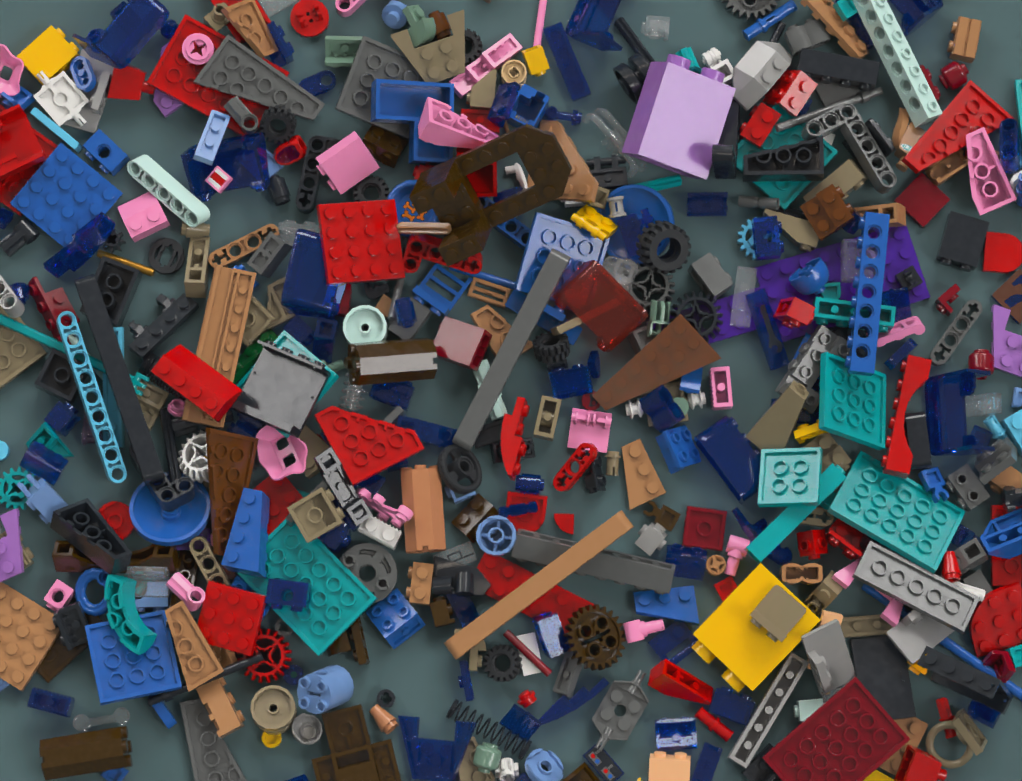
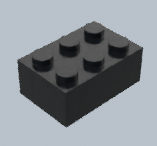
[80,256,143,327]

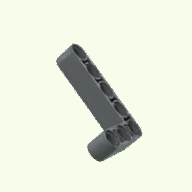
[801,103,897,194]

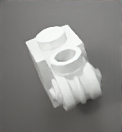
[702,47,733,85]

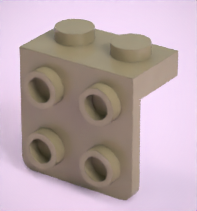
[750,585,806,642]

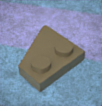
[267,277,304,329]

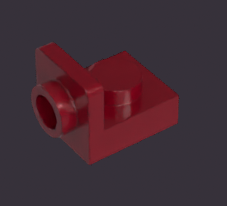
[935,283,960,316]

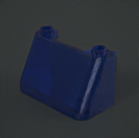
[181,132,270,202]
[281,228,340,321]

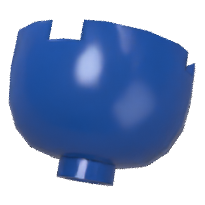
[788,257,829,295]

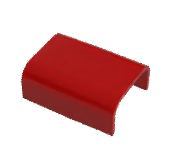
[0,104,46,181]

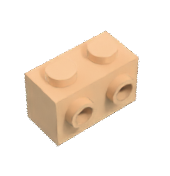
[648,751,691,781]

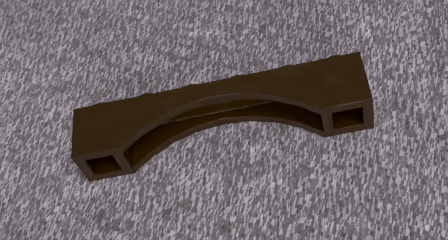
[52,540,179,574]

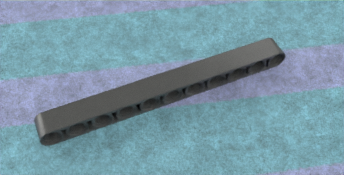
[452,248,571,452]

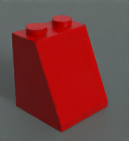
[457,147,497,197]

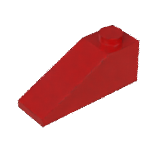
[648,658,713,705]

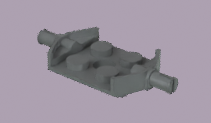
[591,670,649,752]

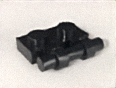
[586,155,628,190]

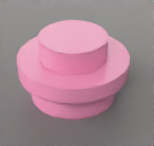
[167,399,185,417]

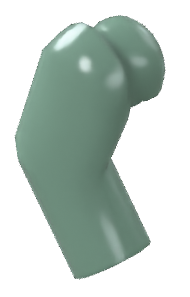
[321,359,345,372]

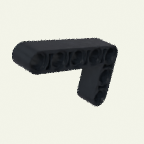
[712,99,740,179]

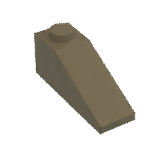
[763,208,819,252]
[184,236,210,298]

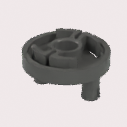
[340,543,398,604]

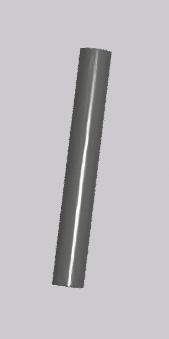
[388,272,406,321]

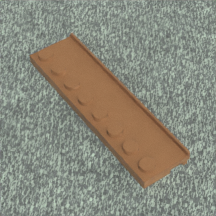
[181,265,257,429]

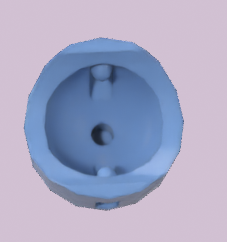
[382,0,408,29]

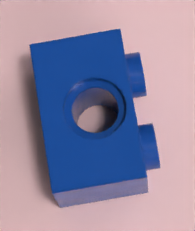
[83,129,130,176]

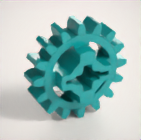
[0,467,36,510]

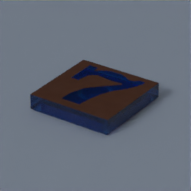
[991,269,1022,325]

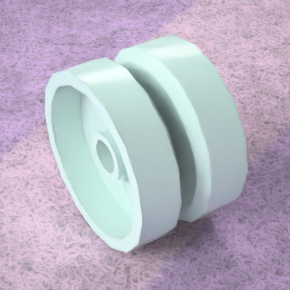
[343,305,388,344]

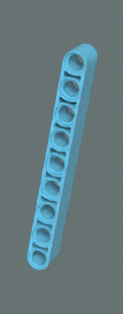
[56,311,127,484]

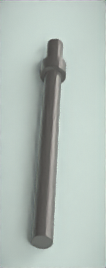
[775,87,883,132]

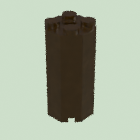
[344,338,438,385]
[39,726,133,780]

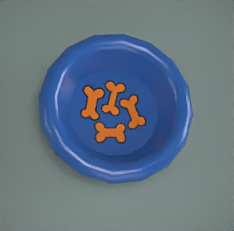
[387,180,440,238]

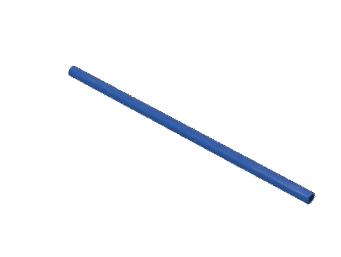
[861,584,1022,701]

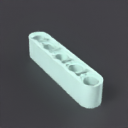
[127,154,210,228]

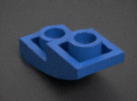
[679,367,703,394]

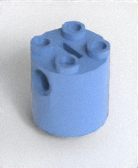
[297,665,354,714]

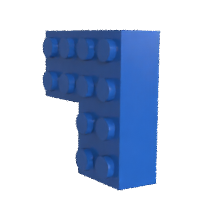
[371,79,454,165]

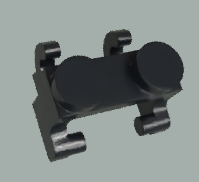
[1001,486,1022,513]

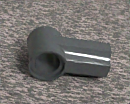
[224,96,258,135]

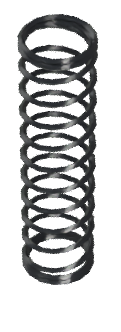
[446,699,532,760]

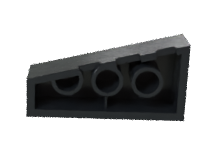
[742,136,824,182]
[50,498,132,574]

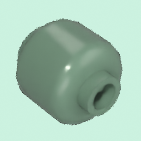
[473,742,502,774]

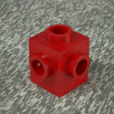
[796,529,828,560]

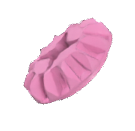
[182,33,214,65]

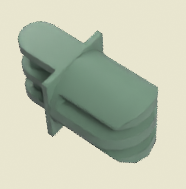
[646,300,671,337]

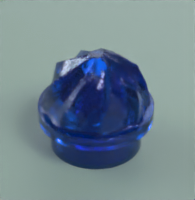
[159,19,179,39]

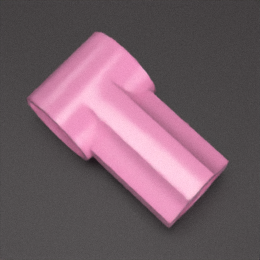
[166,572,206,612]

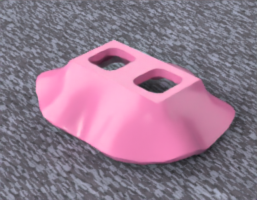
[0,44,24,98]
[256,425,308,481]

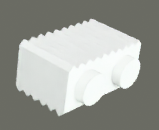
[358,515,403,550]

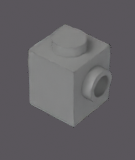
[635,522,668,556]

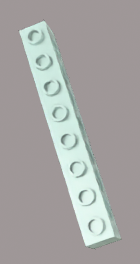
[853,0,943,128]

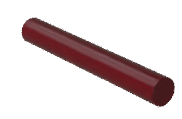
[503,629,552,677]

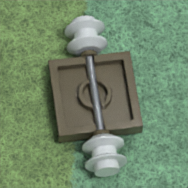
[625,381,706,427]

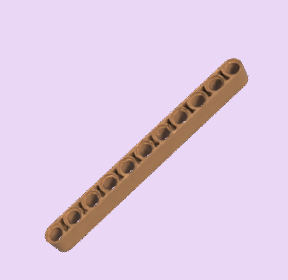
[444,510,634,660]

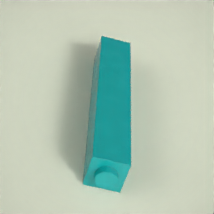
[744,463,847,564]

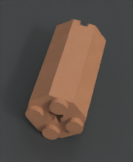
[400,465,446,554]

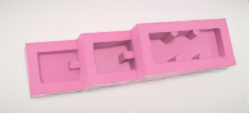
[449,33,523,99]

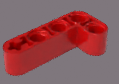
[402,234,483,274]

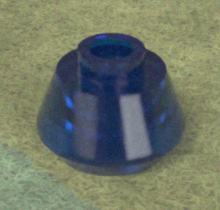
[9,283,30,305]

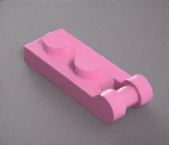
[866,316,925,347]

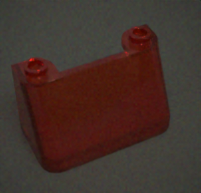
[552,260,649,352]

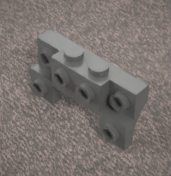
[775,325,850,414]

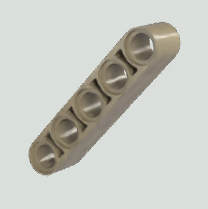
[189,536,231,586]

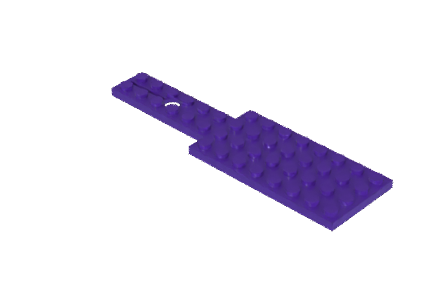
[646,225,930,344]

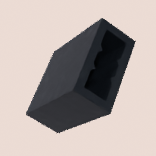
[935,211,990,272]

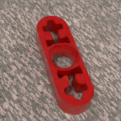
[553,443,598,491]

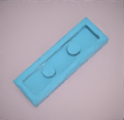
[30,107,83,153]

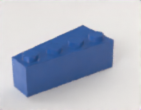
[221,488,270,579]

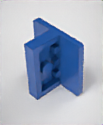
[655,425,701,474]

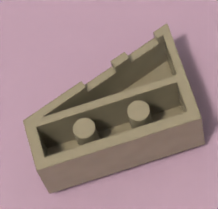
[803,159,868,202]

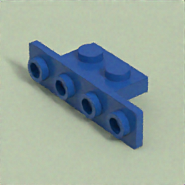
[505,290,582,345]

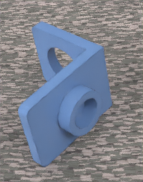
[444,486,476,504]

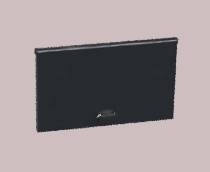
[850,635,916,720]

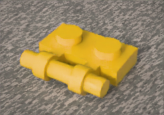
[570,205,618,241]

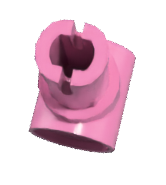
[724,535,750,577]
[623,619,665,643]

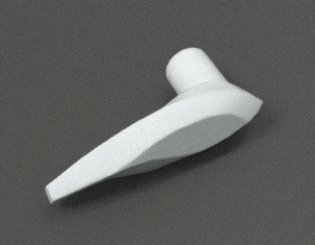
[505,163,528,190]

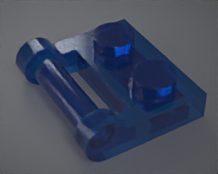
[648,621,698,665]

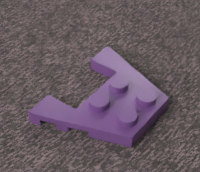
[991,304,1022,378]
[0,508,24,583]

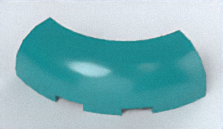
[104,574,157,655]

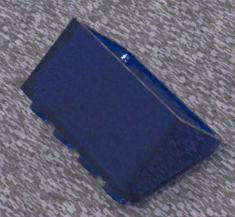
[693,416,761,504]

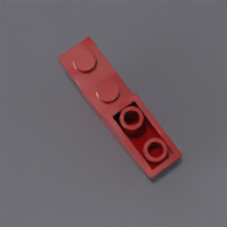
[501,396,530,481]

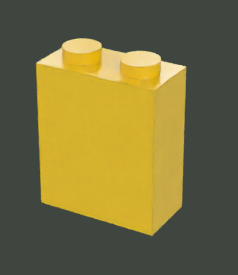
[16,25,80,86]

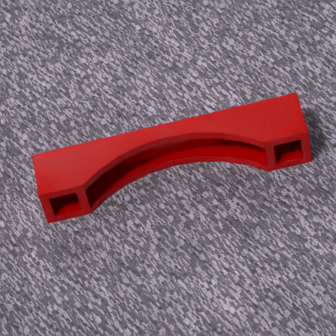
[880,355,932,479]

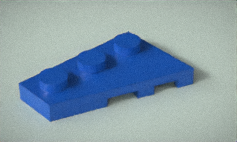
[633,585,699,626]

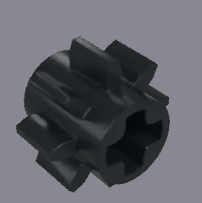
[100,228,126,254]

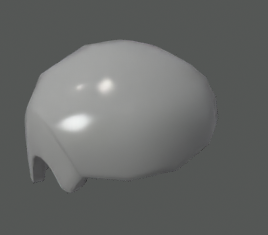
[291,713,323,745]

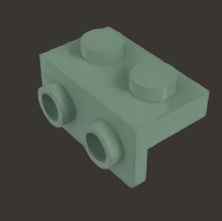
[325,36,363,68]

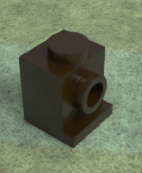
[430,596,455,628]

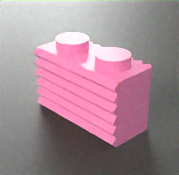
[708,366,733,411]

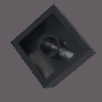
[34,348,88,405]

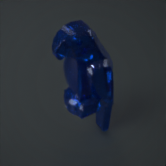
[732,507,792,566]

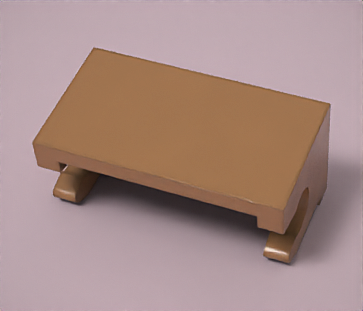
[925,149,968,187]

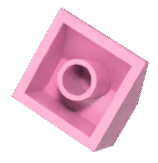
[117,192,170,242]

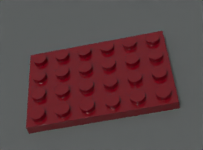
[762,676,910,781]

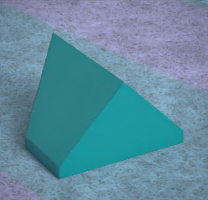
[26,422,74,460]

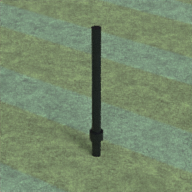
[147,653,264,706]

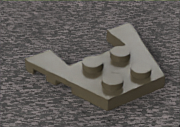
[391,10,465,82]

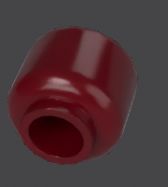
[938,61,969,90]
[968,349,994,380]

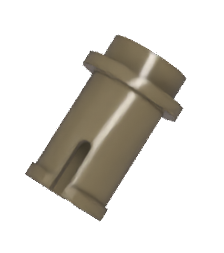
[605,451,621,476]

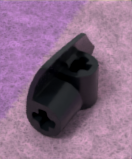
[433,556,491,597]

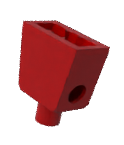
[107,60,155,100]
[894,744,947,781]

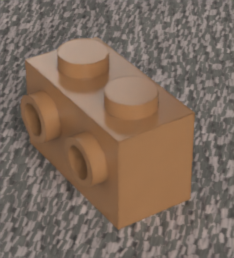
[406,562,434,606]

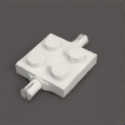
[33,70,90,127]

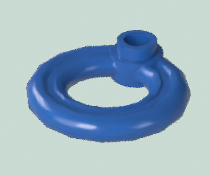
[75,568,115,616]

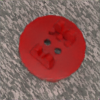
[290,0,329,38]

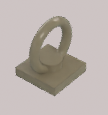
[926,708,988,769]

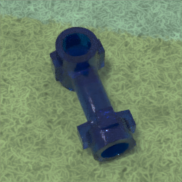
[544,106,582,126]

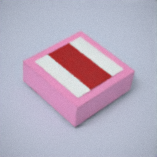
[205,165,233,194]

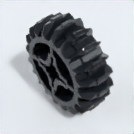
[669,291,723,343]

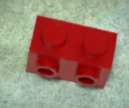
[773,297,816,329]

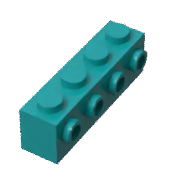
[812,297,896,333]

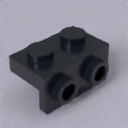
[52,601,89,651]
[741,743,778,781]

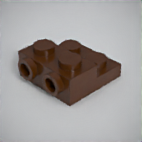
[800,184,856,241]

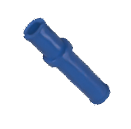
[742,0,798,41]

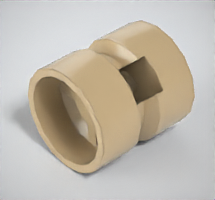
[501,59,527,91]

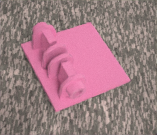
[567,408,612,453]

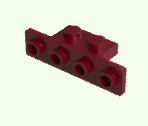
[27,276,80,345]

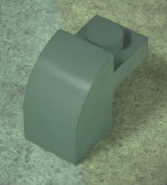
[402,5,436,48]

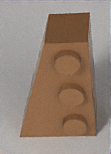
[195,677,245,738]

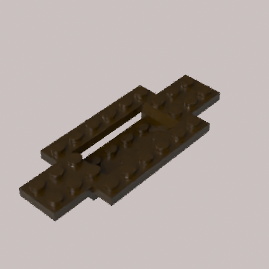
[311,704,402,781]

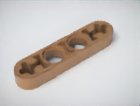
[208,224,280,268]

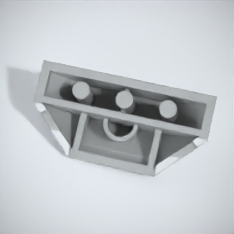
[733,40,793,111]

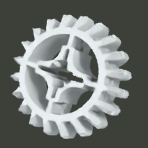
[178,430,209,484]

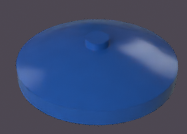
[597,184,675,264]
[129,472,211,546]

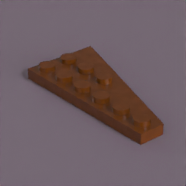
[592,314,722,410]
[205,427,259,556]

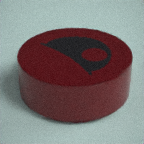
[582,390,601,411]

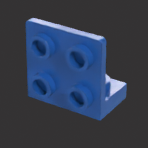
[366,588,426,649]

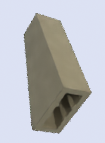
[746,380,809,449]

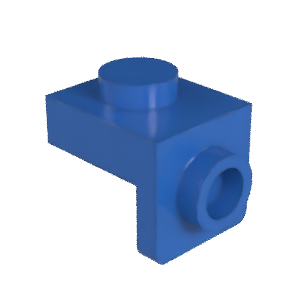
[0,86,36,110]

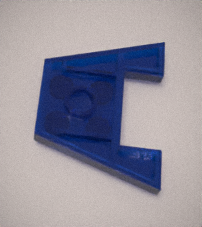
[398,715,477,781]

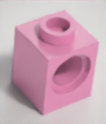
[44,579,75,611]

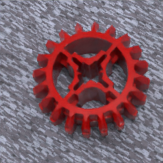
[237,629,292,683]

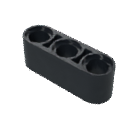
[904,411,932,471]

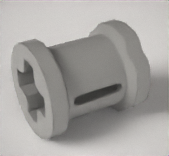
[606,196,627,218]

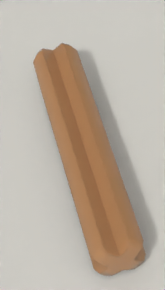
[396,222,452,235]

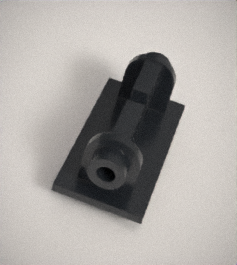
[581,453,607,494]

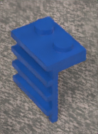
[412,263,473,318]

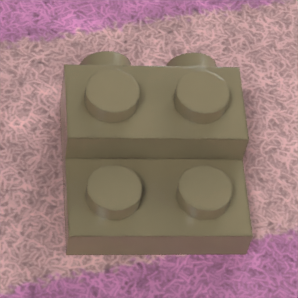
[803,432,852,473]
[287,487,345,543]

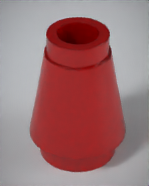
[941,551,962,583]

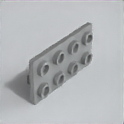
[63,49,118,134]
[886,610,955,664]
[801,619,855,695]

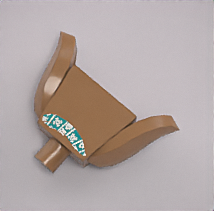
[892,107,945,172]

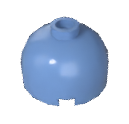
[476,515,516,556]

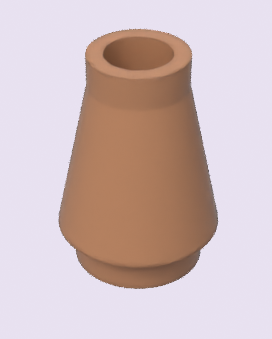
[369,704,398,735]

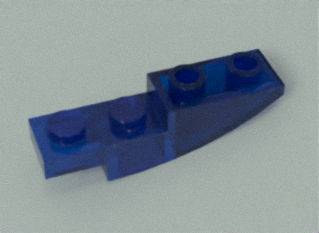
[43,212,116,278]

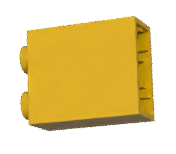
[691,563,820,693]

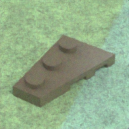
[453,736,496,781]

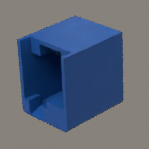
[506,84,549,129]

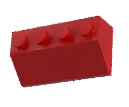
[151,344,243,423]

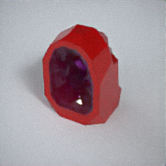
[273,135,307,165]

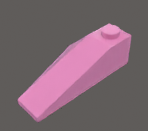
[418,97,499,149]
[965,127,1017,216]

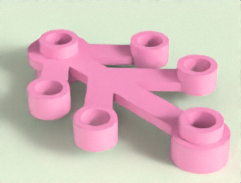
[356,488,414,529]

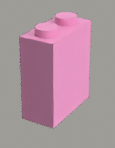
[316,131,380,194]

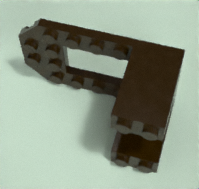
[409,124,572,267]

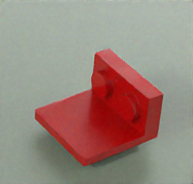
[825,518,864,560]

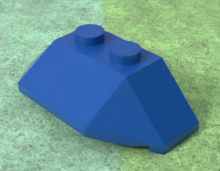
[980,508,1022,559]

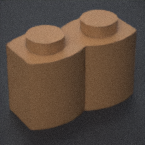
[779,563,823,585]

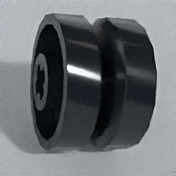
[613,53,649,104]

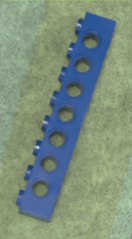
[845,212,890,376]

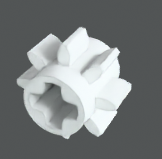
[495,758,519,781]

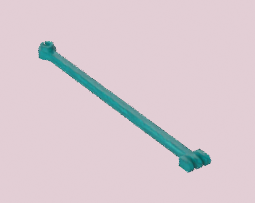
[0,313,150,396]

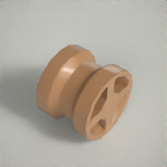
[705,555,726,576]

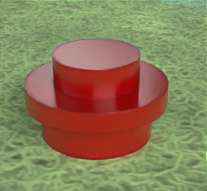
[517,690,537,708]

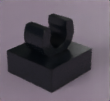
[895,265,923,293]

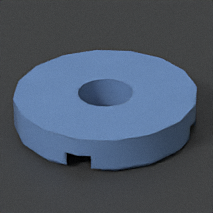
[524,748,564,781]

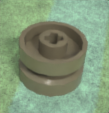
[250,685,297,735]

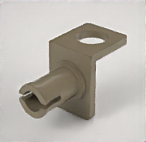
[203,2,230,32]

